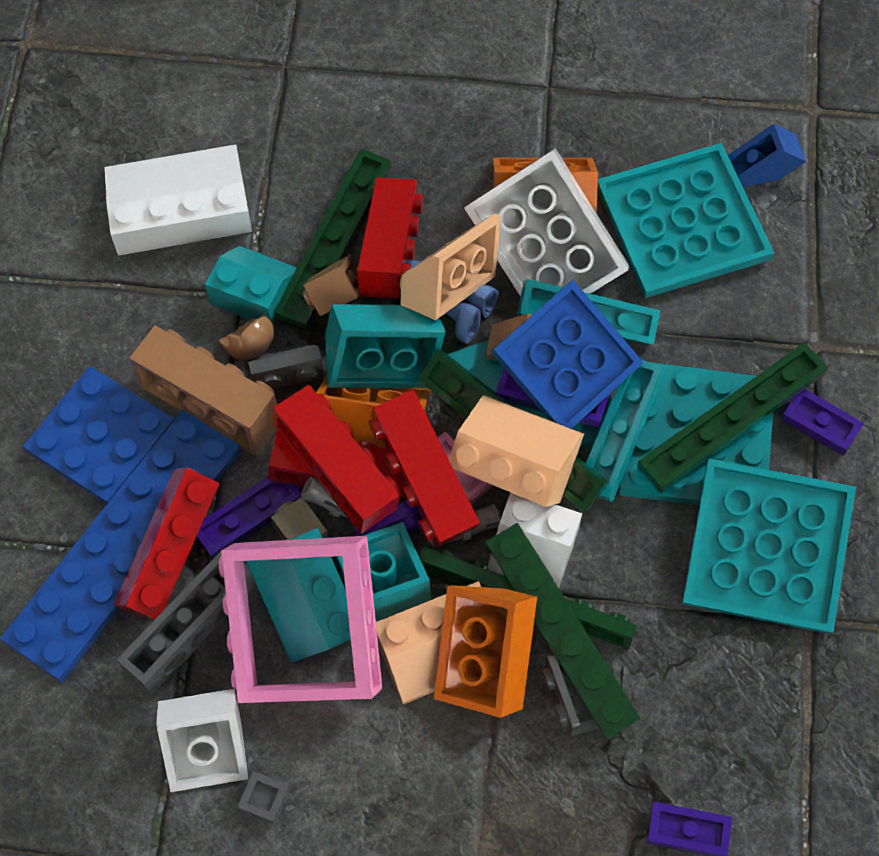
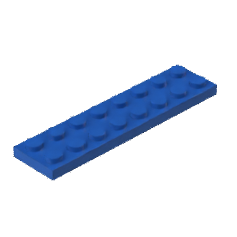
[0,410,242,683]

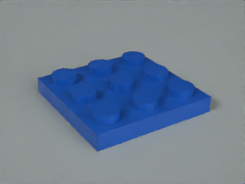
[490,280,644,429]
[22,366,174,505]

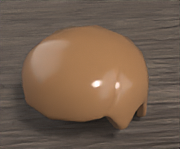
[219,314,274,361]

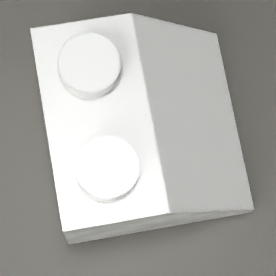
[487,493,582,588]
[156,689,248,792]

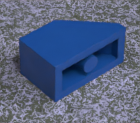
[728,124,807,187]

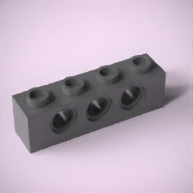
[116,548,256,697]

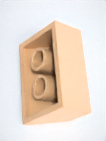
[400,214,501,320]
[449,395,584,507]
[376,581,481,704]

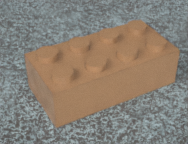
[129,325,277,457]

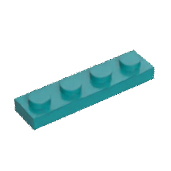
[517,279,661,345]
[586,360,666,502]

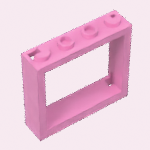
[219,536,382,703]

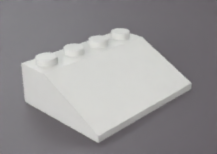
[105,145,252,256]
[464,148,629,296]

